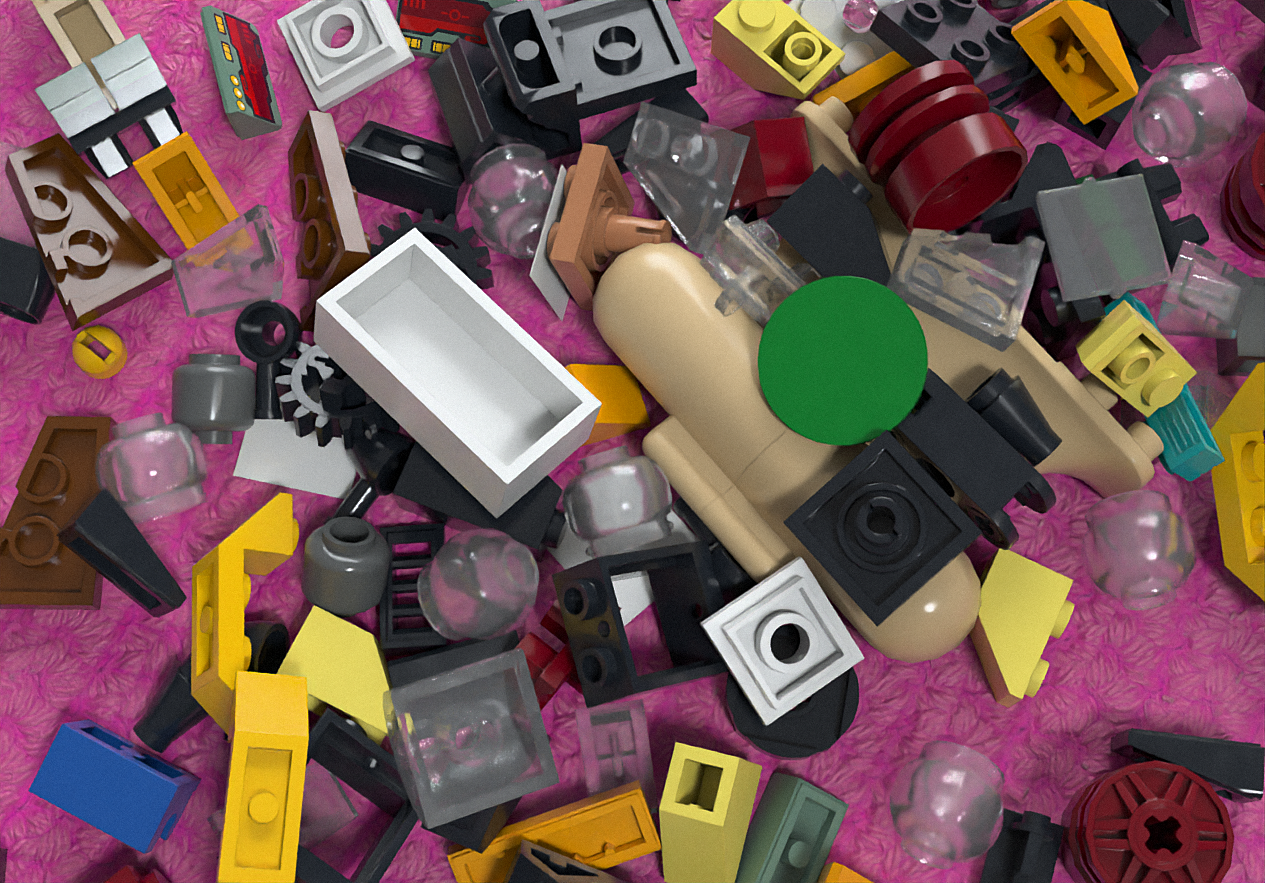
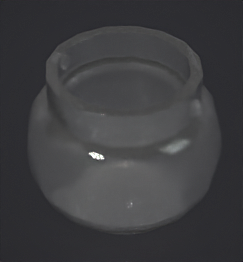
[1132,62,1247,168]
[468,144,559,259]
[94,413,208,525]
[563,445,674,559]
[1081,490,1197,610]
[417,527,539,641]
[887,740,1005,869]

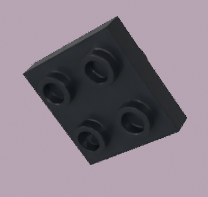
[869,0,1035,95]
[783,430,983,627]

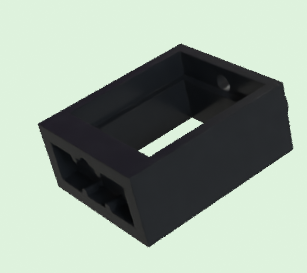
[552,540,729,708]
[217,708,437,883]

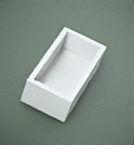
[313,228,602,518]

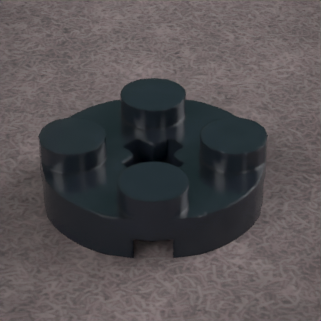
[725,625,859,760]

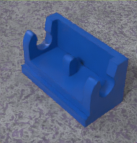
[28,719,201,854]

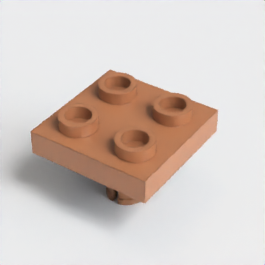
[547,143,672,311]

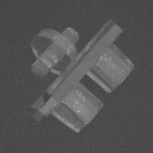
[699,215,823,328]

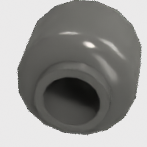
[171,354,256,444]
[301,517,390,618]

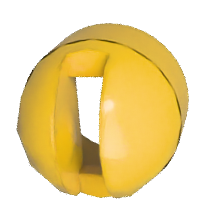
[72,325,127,379]

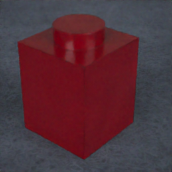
[716,117,814,218]

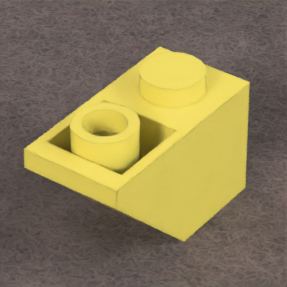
[711,0,846,100]
[1075,300,1197,418]
[969,548,1075,708]
[276,605,406,746]
[659,742,762,883]

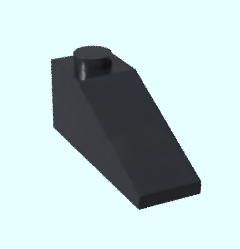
[767,164,903,299]

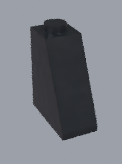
[393,441,571,563]

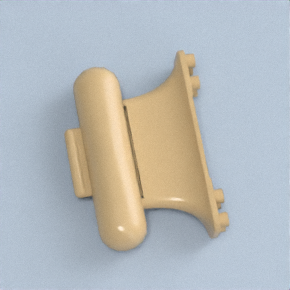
[592,96,1164,663]

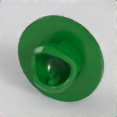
[758,276,929,446]

